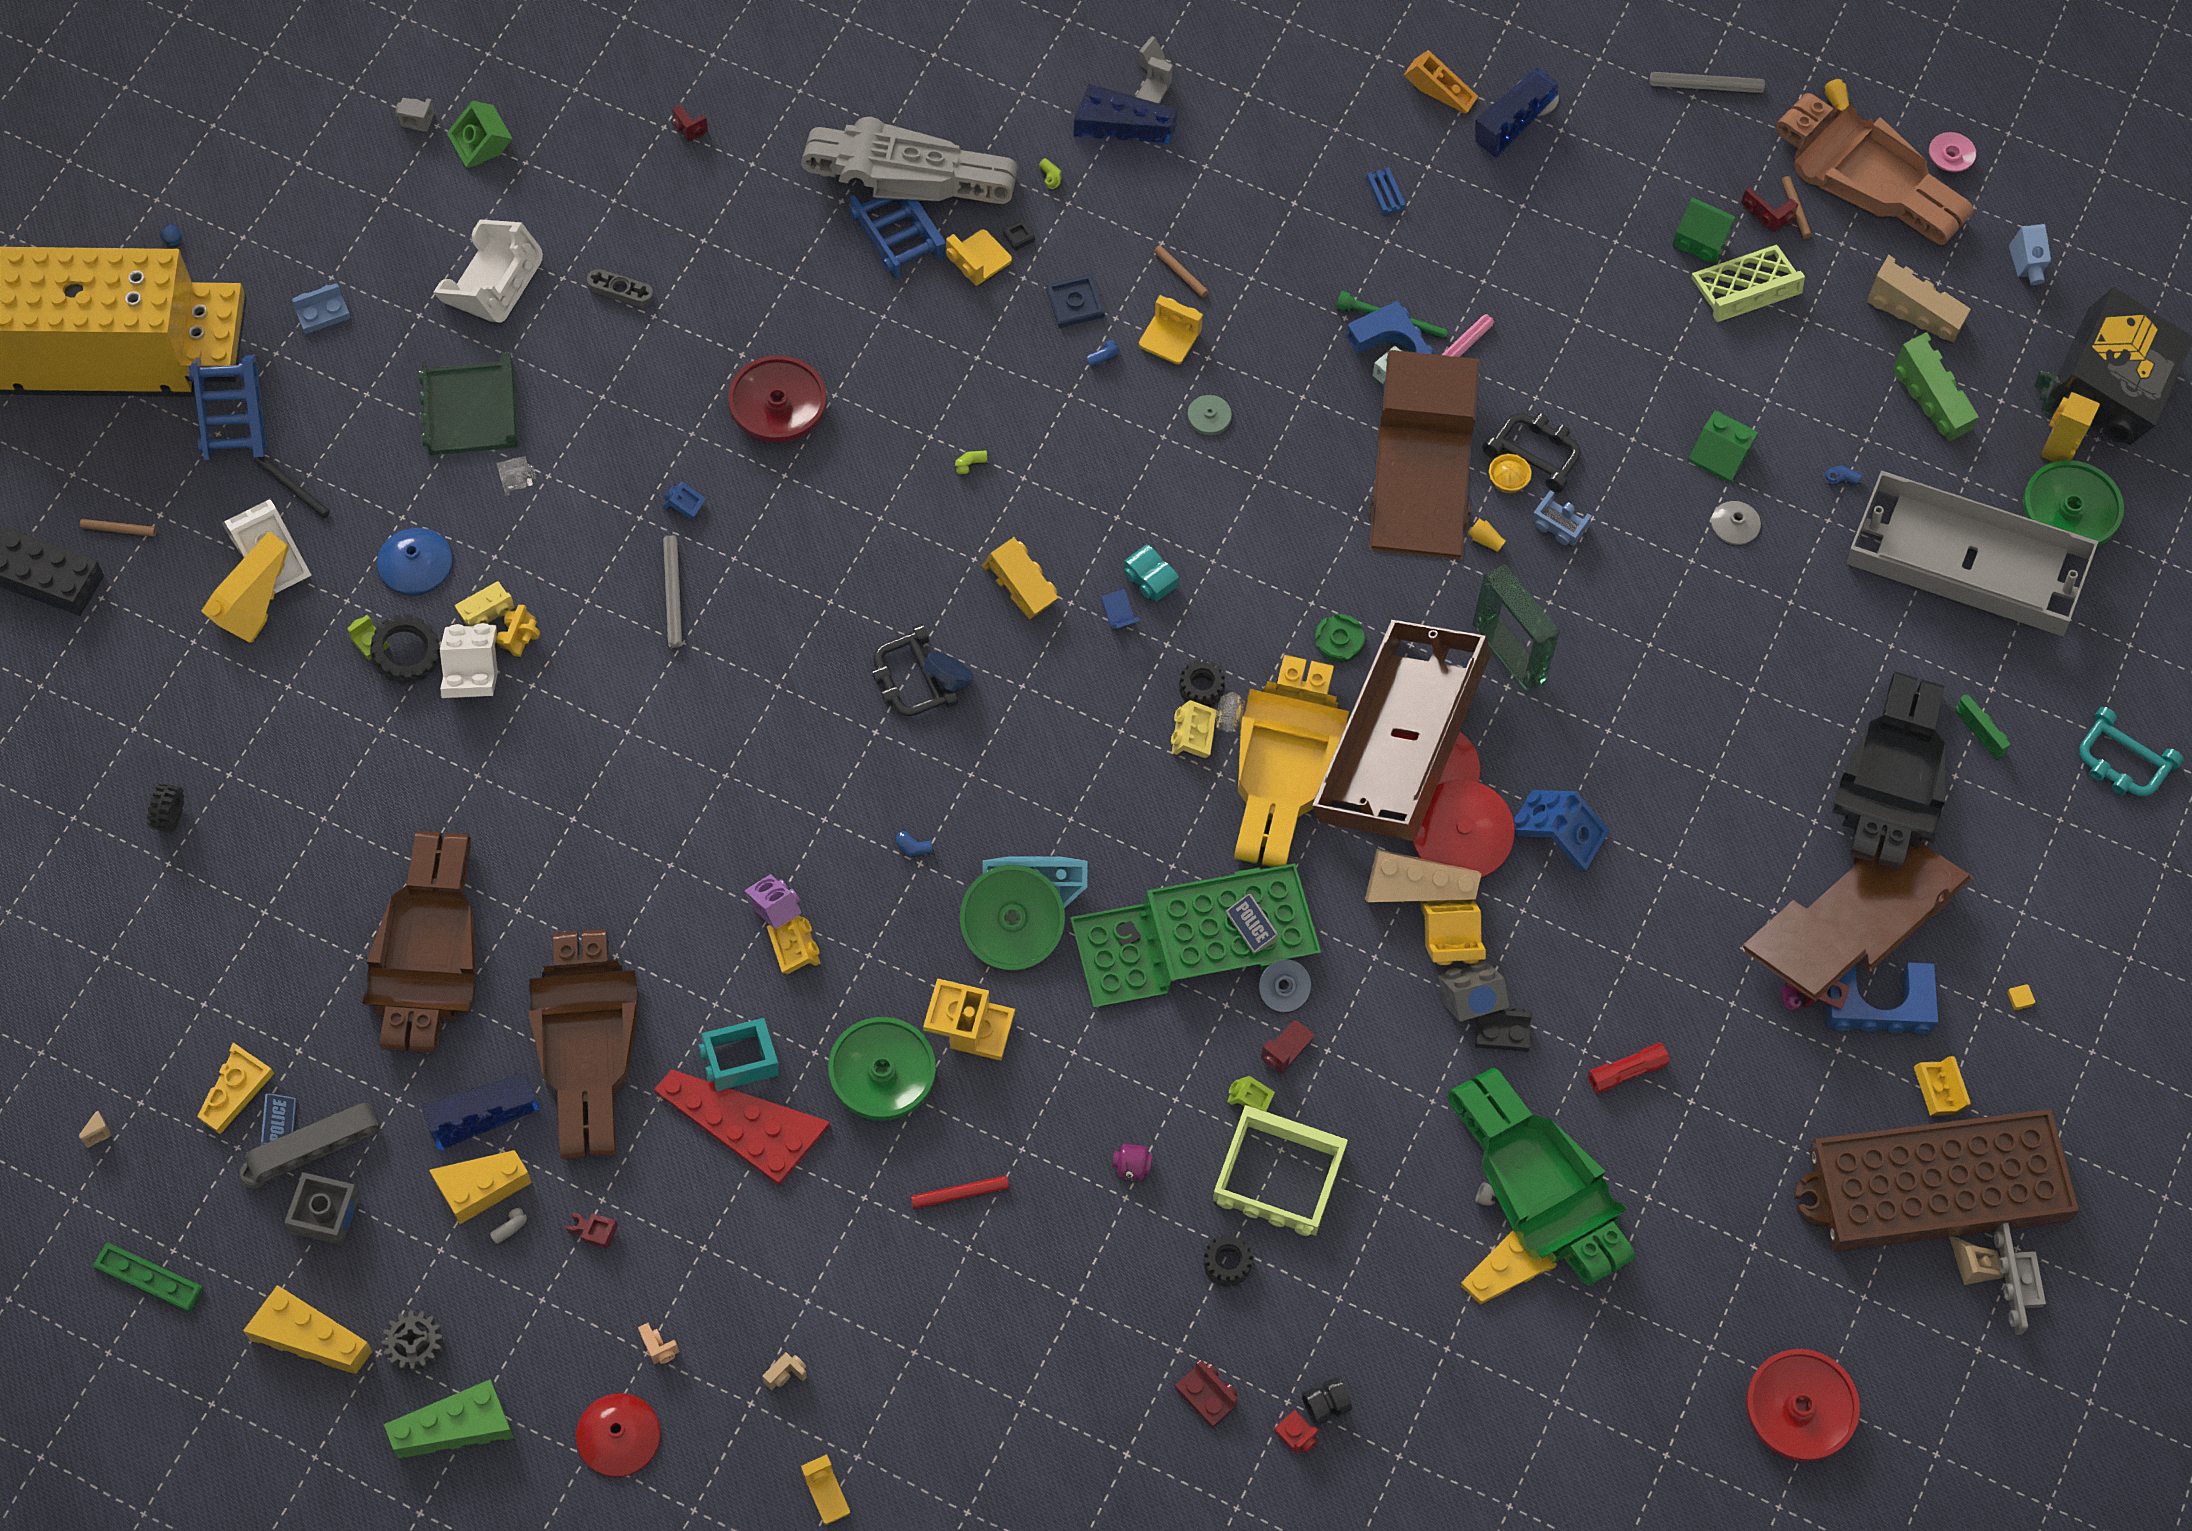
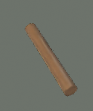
[1782,176,1812,239]
[1154,245,1209,298]
[80,519,156,537]

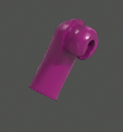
[1781,984,1801,1010]

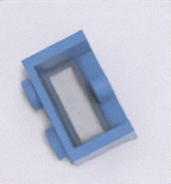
[1533,490,1592,546]

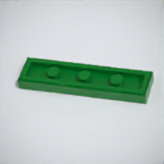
[93,1242,204,1313]

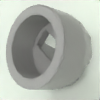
[1475,1182,1496,1206]

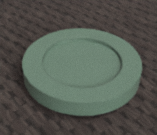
[1188,395,1232,435]

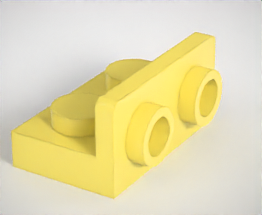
[454,581,515,626]
[1171,700,1217,758]

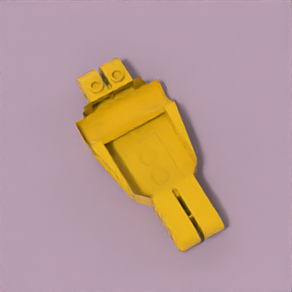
[1234,655,1349,868]

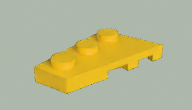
[197,1043,274,1134]
[1460,1231,1557,1305]

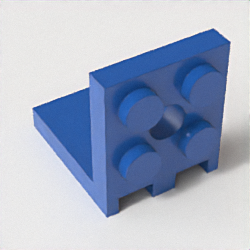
[1514,790,1610,871]

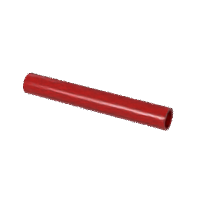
[911,1175,1009,1209]

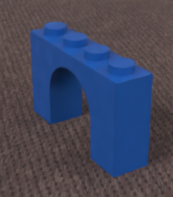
[1345,300,1434,395]
[1825,962,1938,1035]

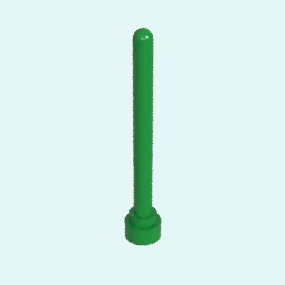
[1336,290,1448,338]

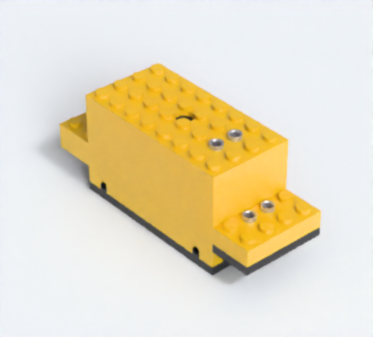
[0,247,247,397]

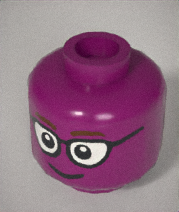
[1112,1143,1152,1181]

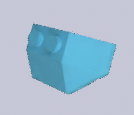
[983,856,1087,908]

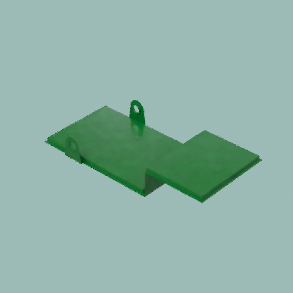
[1070,864,1321,1007]

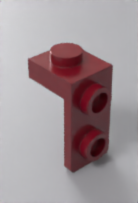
[1741,188,1798,233]
[1261,1020,1314,1074]

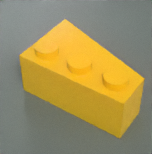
[981,537,1059,619]
[429,1150,532,1224]

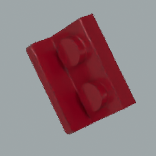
[1175,1359,1238,1429]

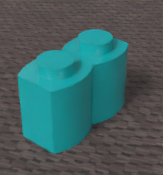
[1123,544,1179,602]

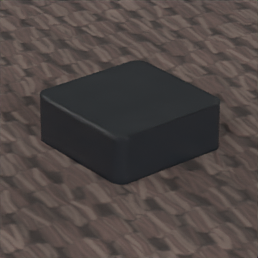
[1116,921,1141,946]

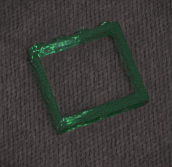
[1472,563,1560,691]

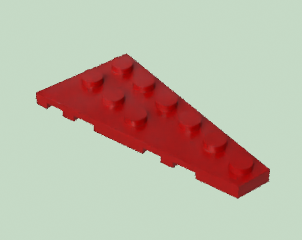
[654,1069,831,1186]

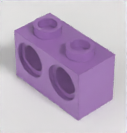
[744,874,802,929]

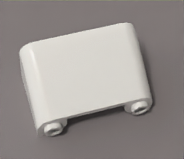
[434,220,543,323]

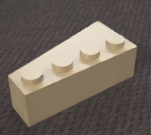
[1365,849,1481,902]

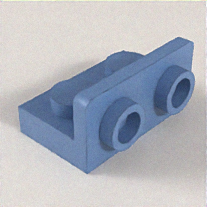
[292,283,351,334]

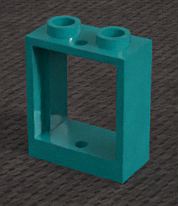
[698,1018,778,1091]

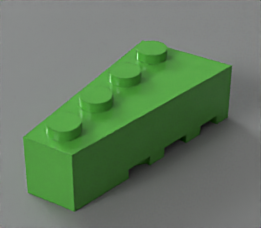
[1893,332,1979,442]
[384,1379,514,1459]

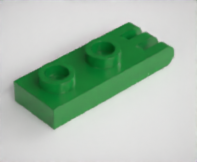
[1955,694,2011,760]

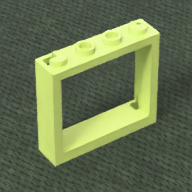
[1213,1105,1348,1236]

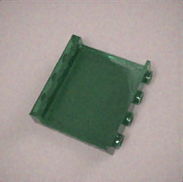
[418,352,518,456]

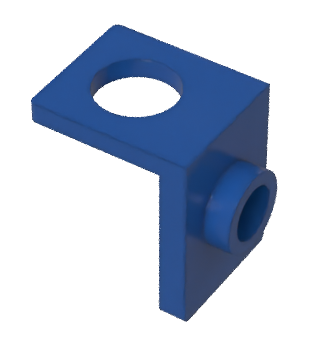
[1101,589,1140,628]

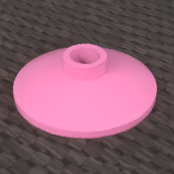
[1929,132,1976,172]

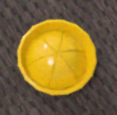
[1489,454,1532,494]

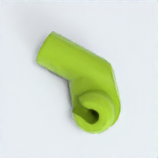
[1038,158,1062,189]
[955,450,987,474]

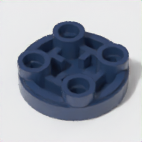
[922,652,974,692]

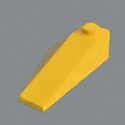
[201,531,289,643]

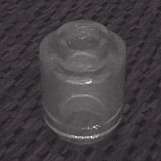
[1215,692,1245,732]

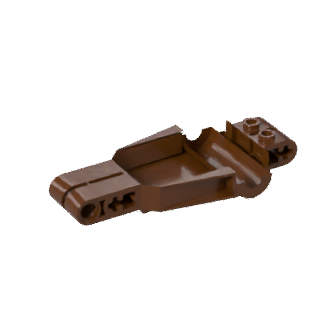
[362,831,476,1053]
[528,929,638,1160]

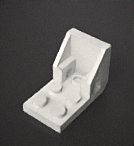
[222,500,311,593]

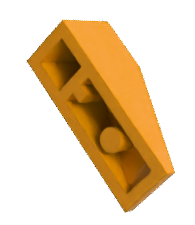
[1403,50,1478,114]

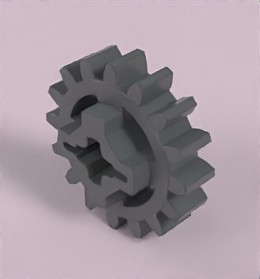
[381,1310,444,1372]

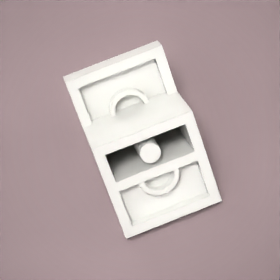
[440,623,498,698]

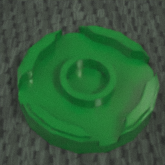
[1315,614,1365,662]

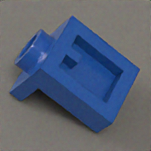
[662,481,706,520]

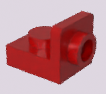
[1274,1410,1319,1455]

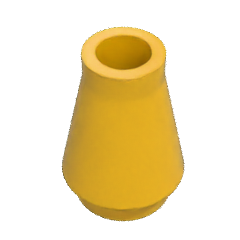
[1824,79,1849,112]
[1468,518,1506,553]

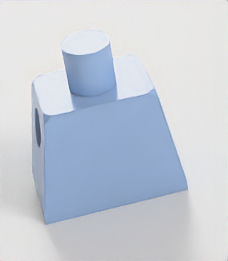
[2009,224,2051,286]

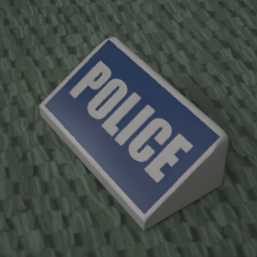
[1226,894,1278,954]

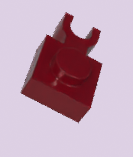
[566,1213,619,1249]

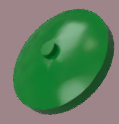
[2023,460,2124,547]
[960,865,1065,970]
[828,1017,936,1121]

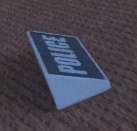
[261,1094,296,1145]

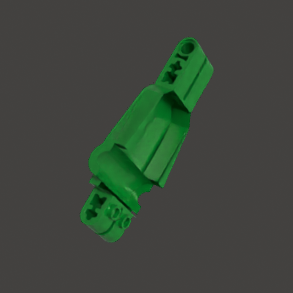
[1447,1067,1635,1286]

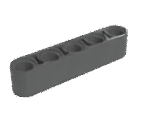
[245,1103,381,1183]

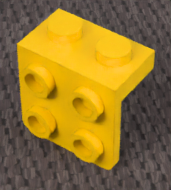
[946,229,1012,286]
[1139,295,1203,365]

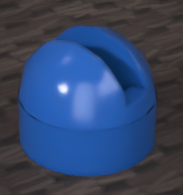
[160,225,181,246]

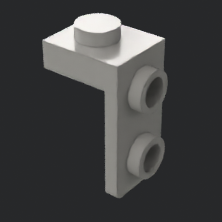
[1132,57,1173,115]

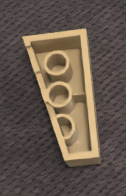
[1867,255,1971,343]

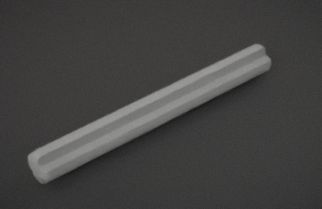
[1649,72,1765,93]
[663,535,682,648]

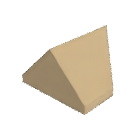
[1949,1236,2004,1285]

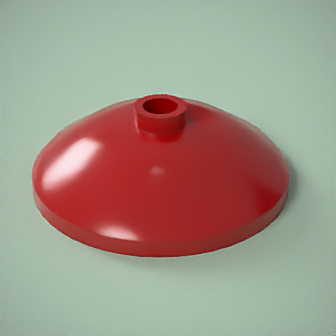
[576,1393,661,1477]

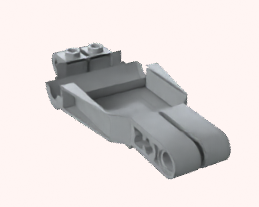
[801,117,1018,204]

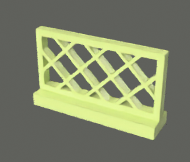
[1691,245,1805,322]

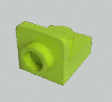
[347,615,389,661]
[1227,1076,1275,1112]

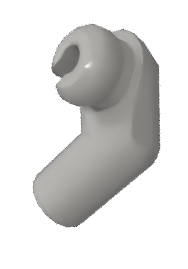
[490,1208,527,1244]

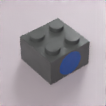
[1438,961,1510,1021]
[284,1172,360,1246]

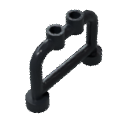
[1482,413,1581,493]
[871,624,958,717]

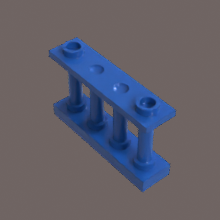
[849,195,946,279]
[189,354,268,460]

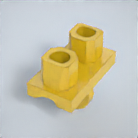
[496,605,540,657]

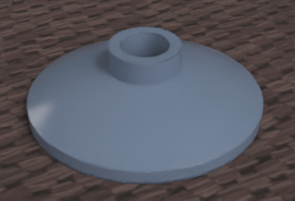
[1259,960,1311,1012]

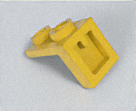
[801,1455,850,1525]

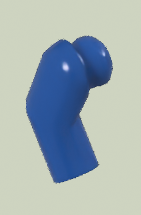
[1086,340,1119,367]
[1825,465,1862,486]
[895,831,932,856]

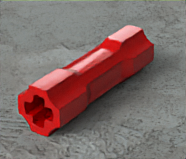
[1587,1042,1670,1094]

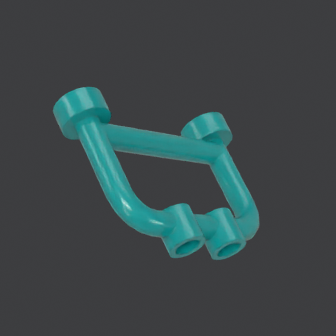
[2079,707,2184,797]

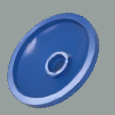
[377,528,453,595]

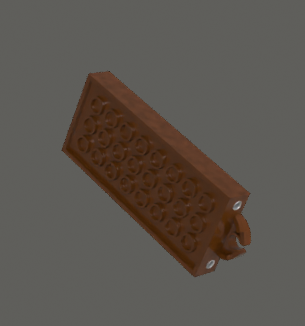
[1794,1109,2079,1252]

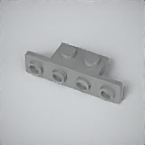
[1994,1222,2046,1335]

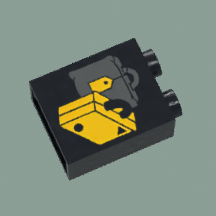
[2049,287,2192,445]

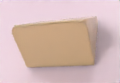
[79,1111,112,1148]

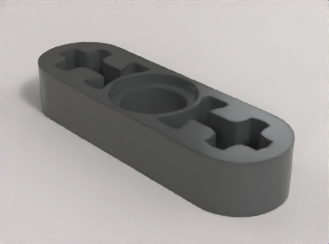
[587,269,654,308]

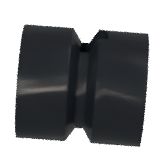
[1301,1377,1352,1426]

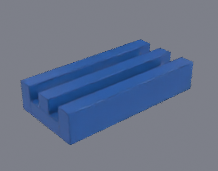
[1366,168,1405,216]

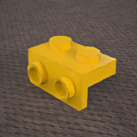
[1914,1056,1971,1116]

